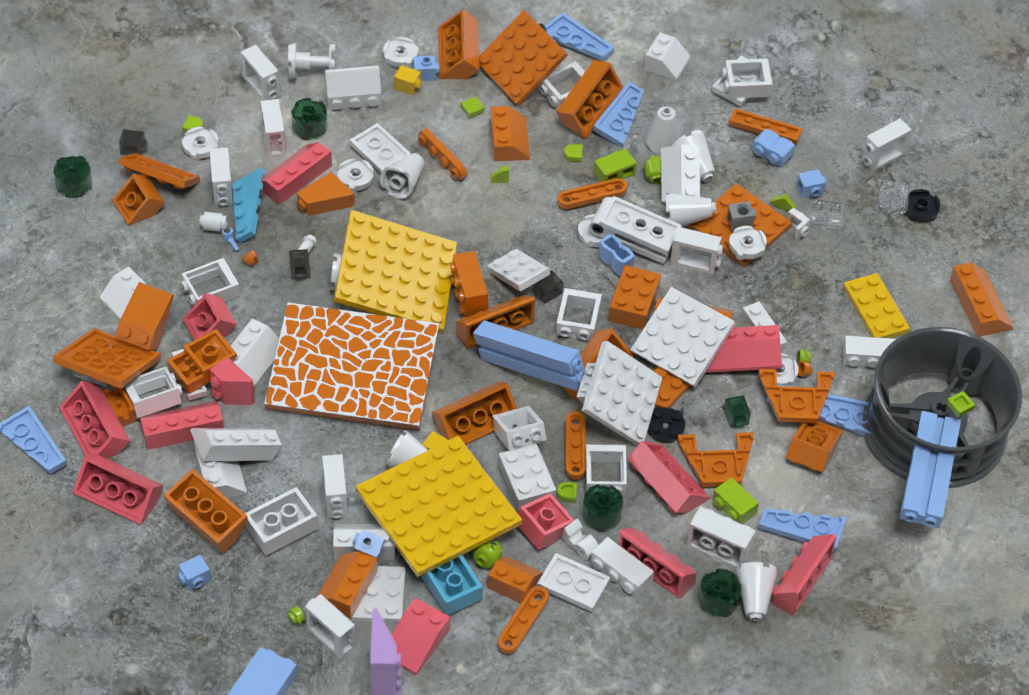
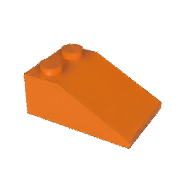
[115,282,174,350]
[786,421,844,472]

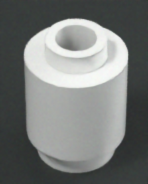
[200,212,228,232]

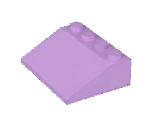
[370,608,401,695]

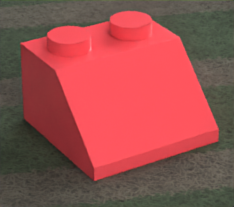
[183,293,237,340]
[209,357,255,405]
[518,493,575,550]

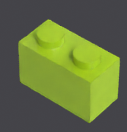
[593,148,637,182]
[713,477,759,524]

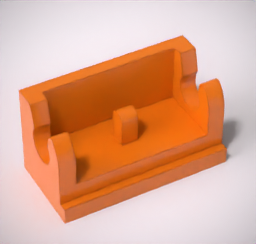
[104,387,137,427]

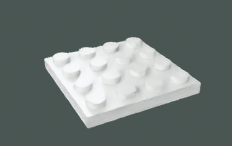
[630,287,736,387]
[582,341,662,446]

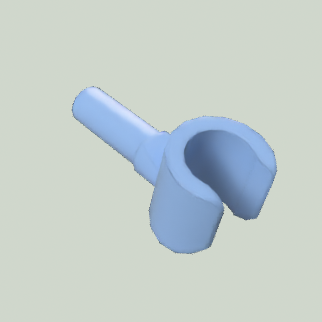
[222,227,240,252]

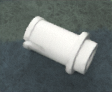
[296,235,317,259]

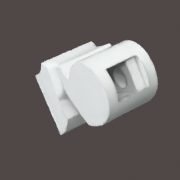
[561,518,598,560]

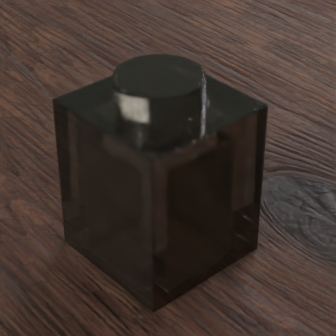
[119,129,148,155]
[289,249,310,280]
[533,270,563,304]

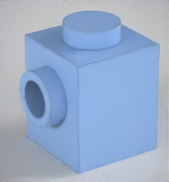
[414,56,439,81]
[796,169,826,199]
[352,529,385,559]
[177,555,211,591]

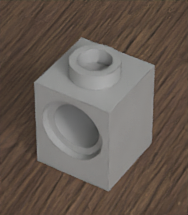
[727,202,756,230]

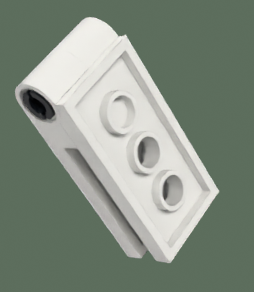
[589,196,681,264]

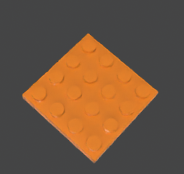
[479,10,568,106]
[688,183,792,268]
[53,328,161,389]

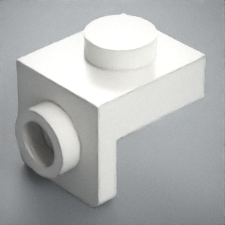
[788,208,810,241]

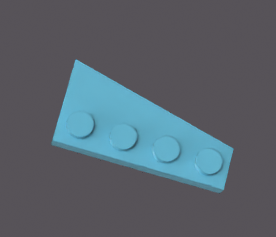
[232,167,265,243]

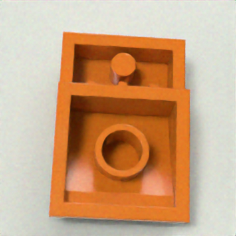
[167,329,237,394]

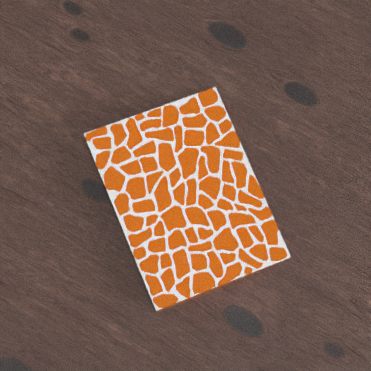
[264,302,439,431]

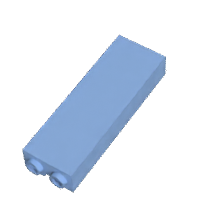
[473,320,585,391]
[899,411,961,528]
[228,647,297,695]

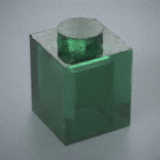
[724,395,751,428]

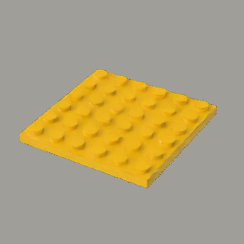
[333,210,457,334]
[355,436,522,577]

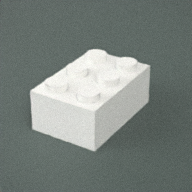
[498,443,556,513]
[245,487,318,556]
[687,506,756,568]

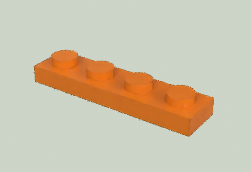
[729,108,803,145]

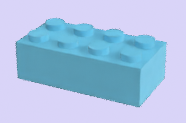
[421,555,483,615]

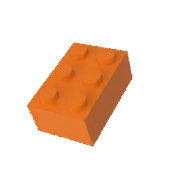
[450,251,488,317]
[608,265,661,330]

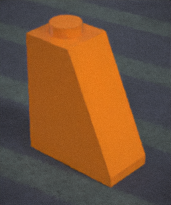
[296,172,355,216]

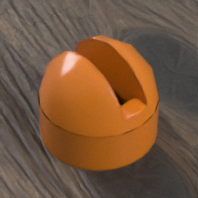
[242,250,258,266]
[797,361,813,377]

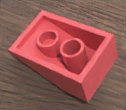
[392,598,450,675]

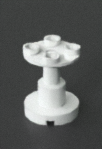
[288,43,336,79]

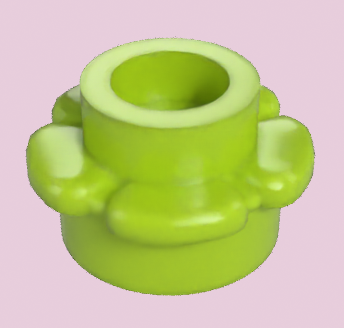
[797,348,811,364]
[287,606,306,626]

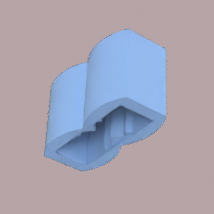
[752,129,795,166]
[599,234,634,276]

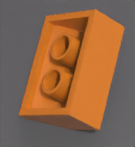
[490,106,530,161]
[316,551,378,619]

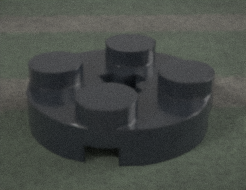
[903,189,941,222]
[647,407,685,444]

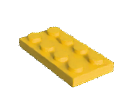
[843,273,910,339]

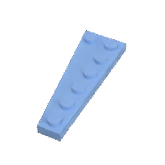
[766,384,871,436]

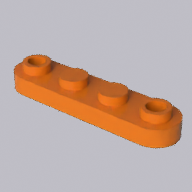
[418,128,467,181]
[557,178,628,209]
[565,411,586,480]
[498,586,549,654]

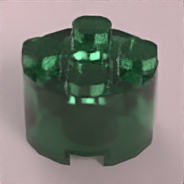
[291,98,328,141]
[53,156,93,198]
[582,484,623,532]
[699,568,741,617]

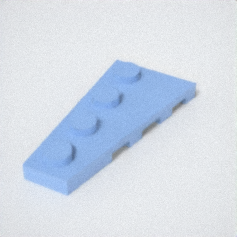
[543,12,614,61]
[592,82,644,148]
[0,406,68,474]
[758,508,847,552]

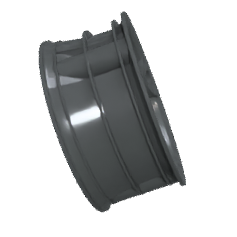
[862,327,1022,488]

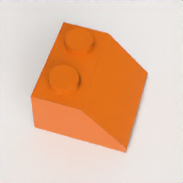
[112,173,165,225]
[488,556,543,604]

